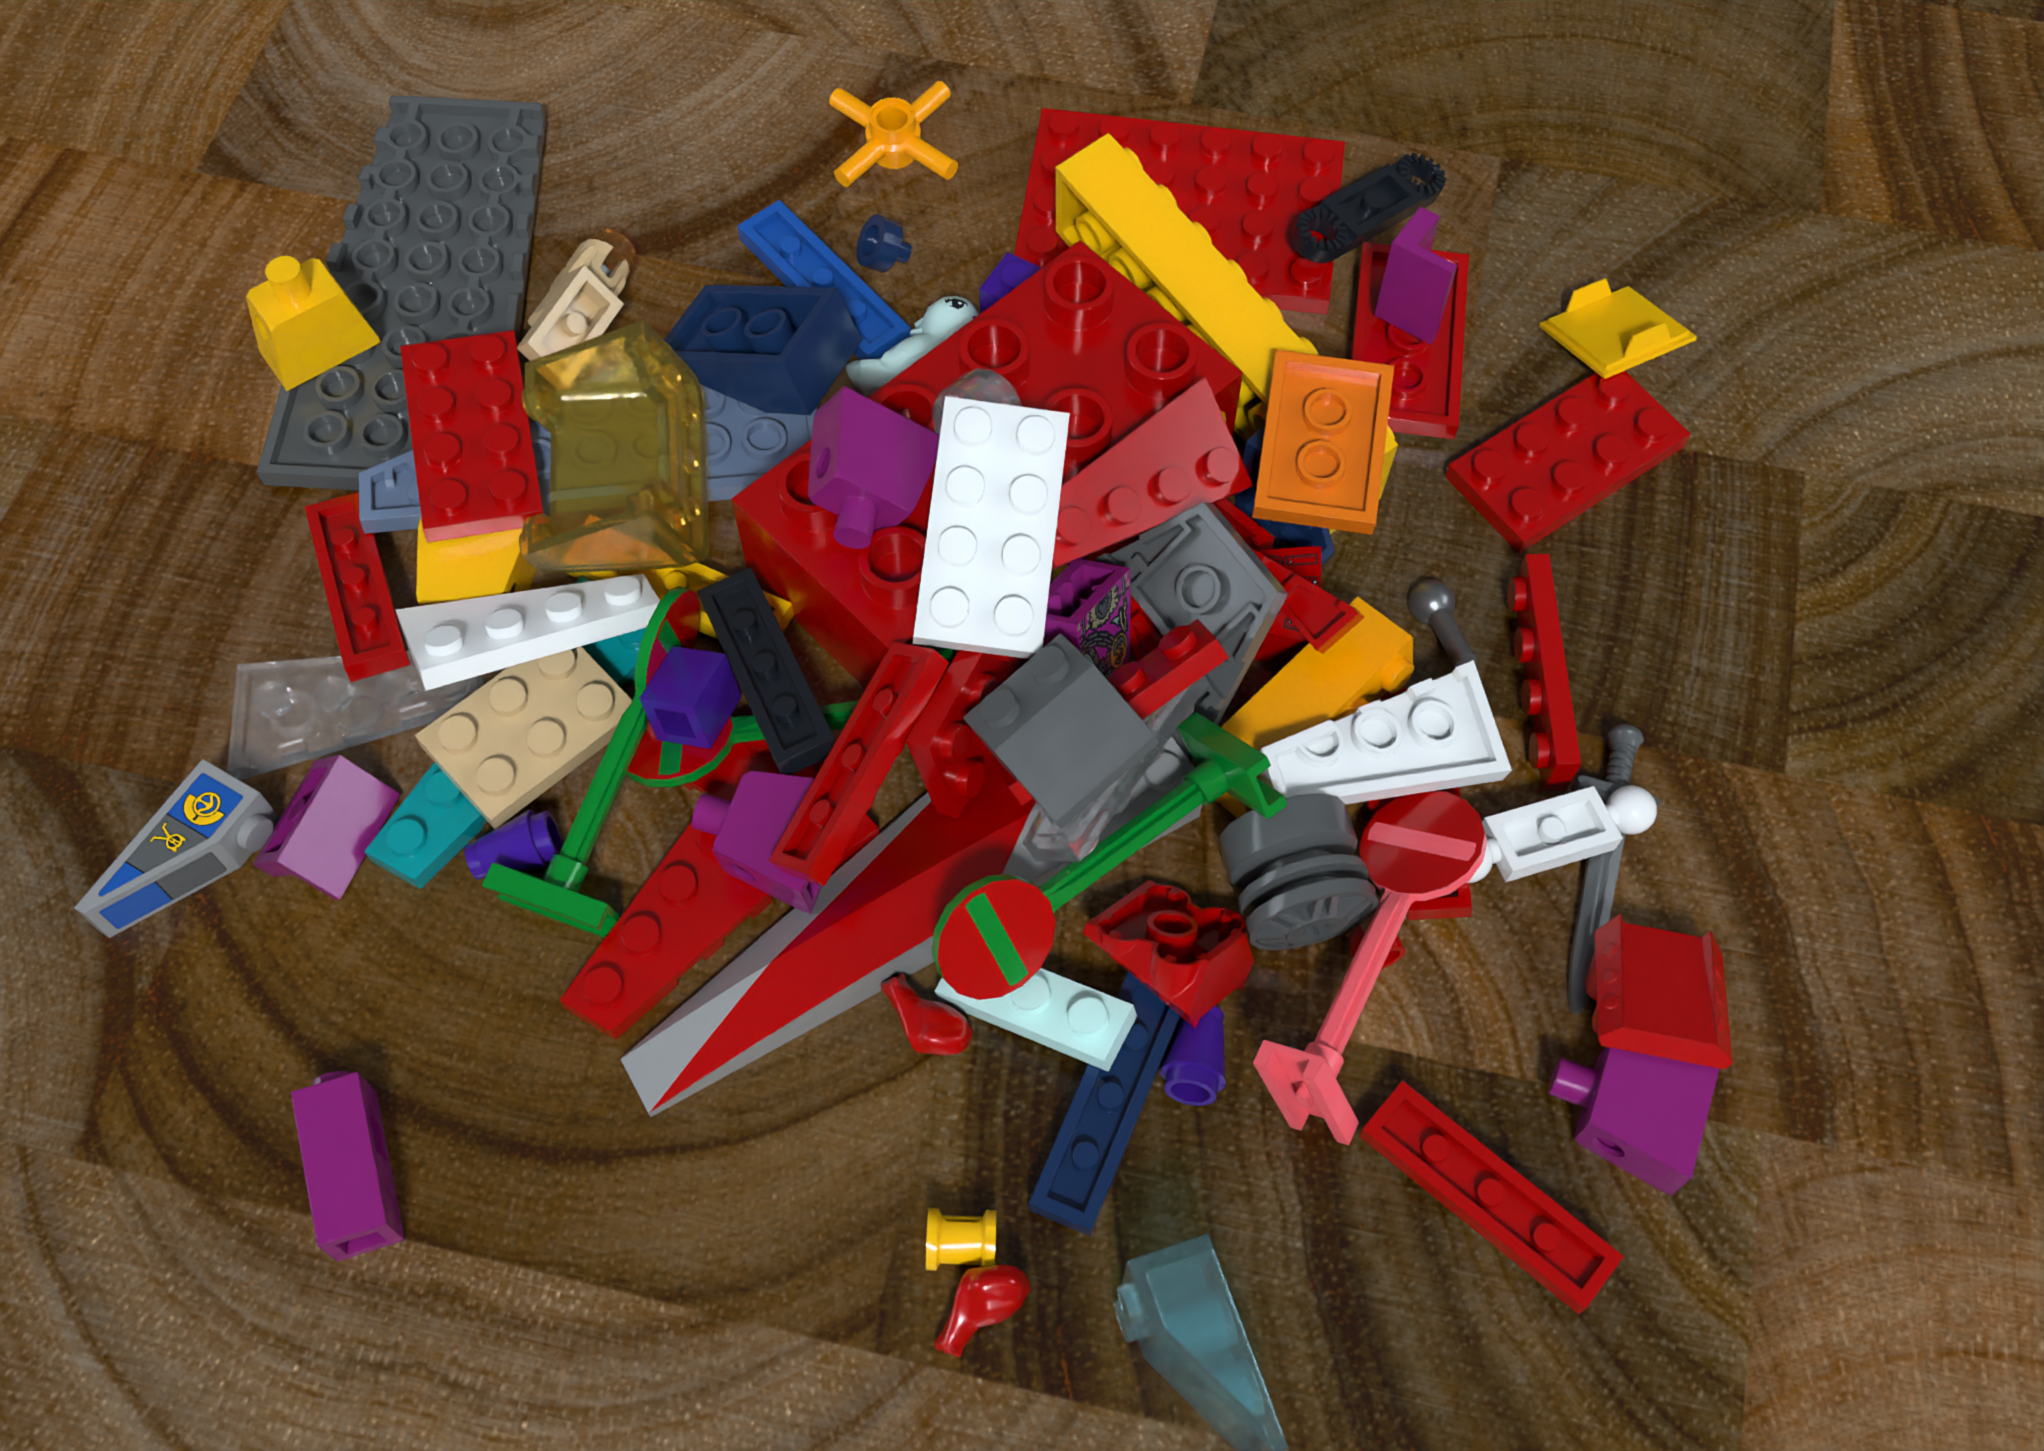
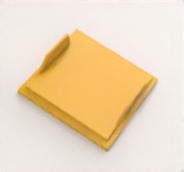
[1539,278,1697,379]

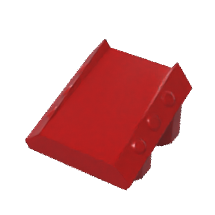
[1083,880,1254,1029]
[1585,914,1733,1070]

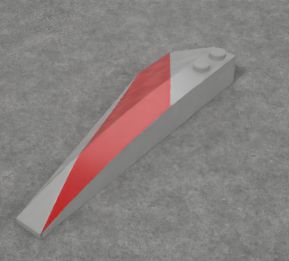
[621,715,1202,1117]

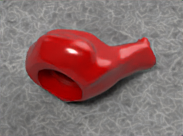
[880,974,973,1055]
[934,1265,1031,1358]

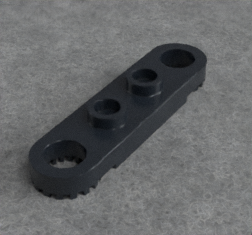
[1290,153,1446,263]

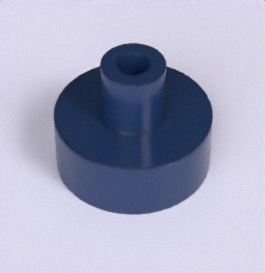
[856,214,912,273]

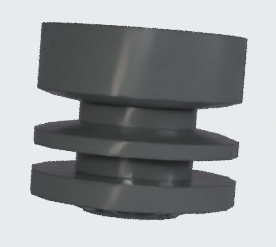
[1219,793,1379,951]

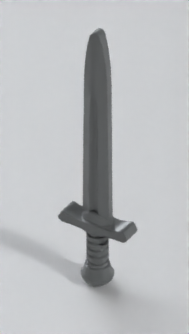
[1568,724,1660,1015]

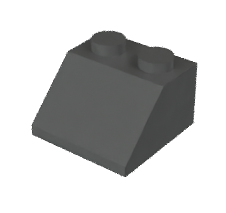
[963,633,1160,829]

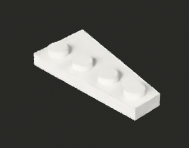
[396,574,660,691]
[1260,660,1512,804]

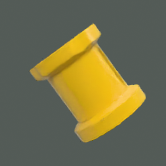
[926,1208,997,1271]

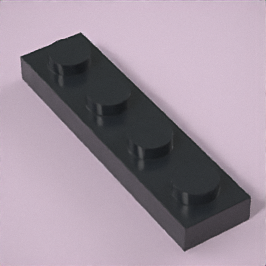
[696,567,836,775]

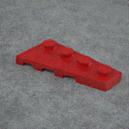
[1051,377,1253,571]

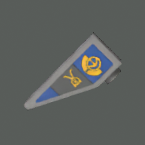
[74,759,280,938]

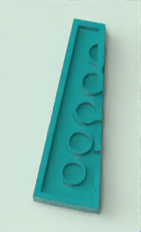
[364,575,646,889]

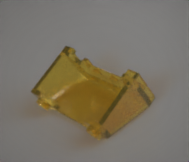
[519,320,709,574]

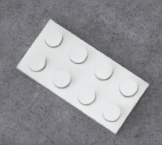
[913,396,1070,659]

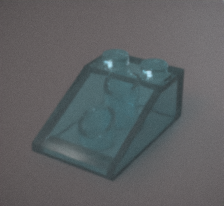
[1114,1234,1289,1451]

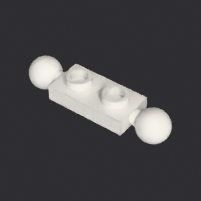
[1466,785,1657,883]

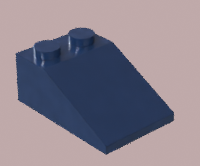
[651,285,862,415]

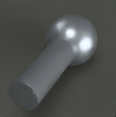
[1408,580,1477,668]

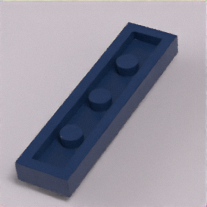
[1028,971,1181,1237]

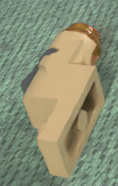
[517,228,636,386]

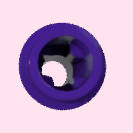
[464,810,563,880]
[1160,1006,1226,1106]

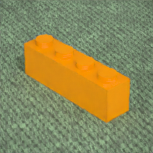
[1190,597,1414,819]

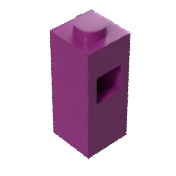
[291,1071,405,1262]

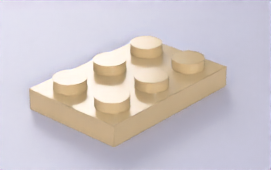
[415,646,632,829]

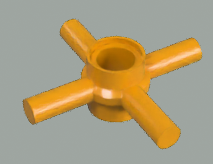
[829,81,958,187]

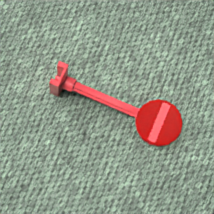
[1253,791,1488,1146]

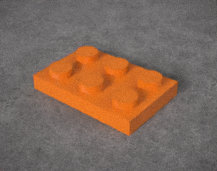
[1252,350,1394,535]

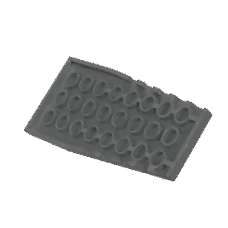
[256,95,546,490]

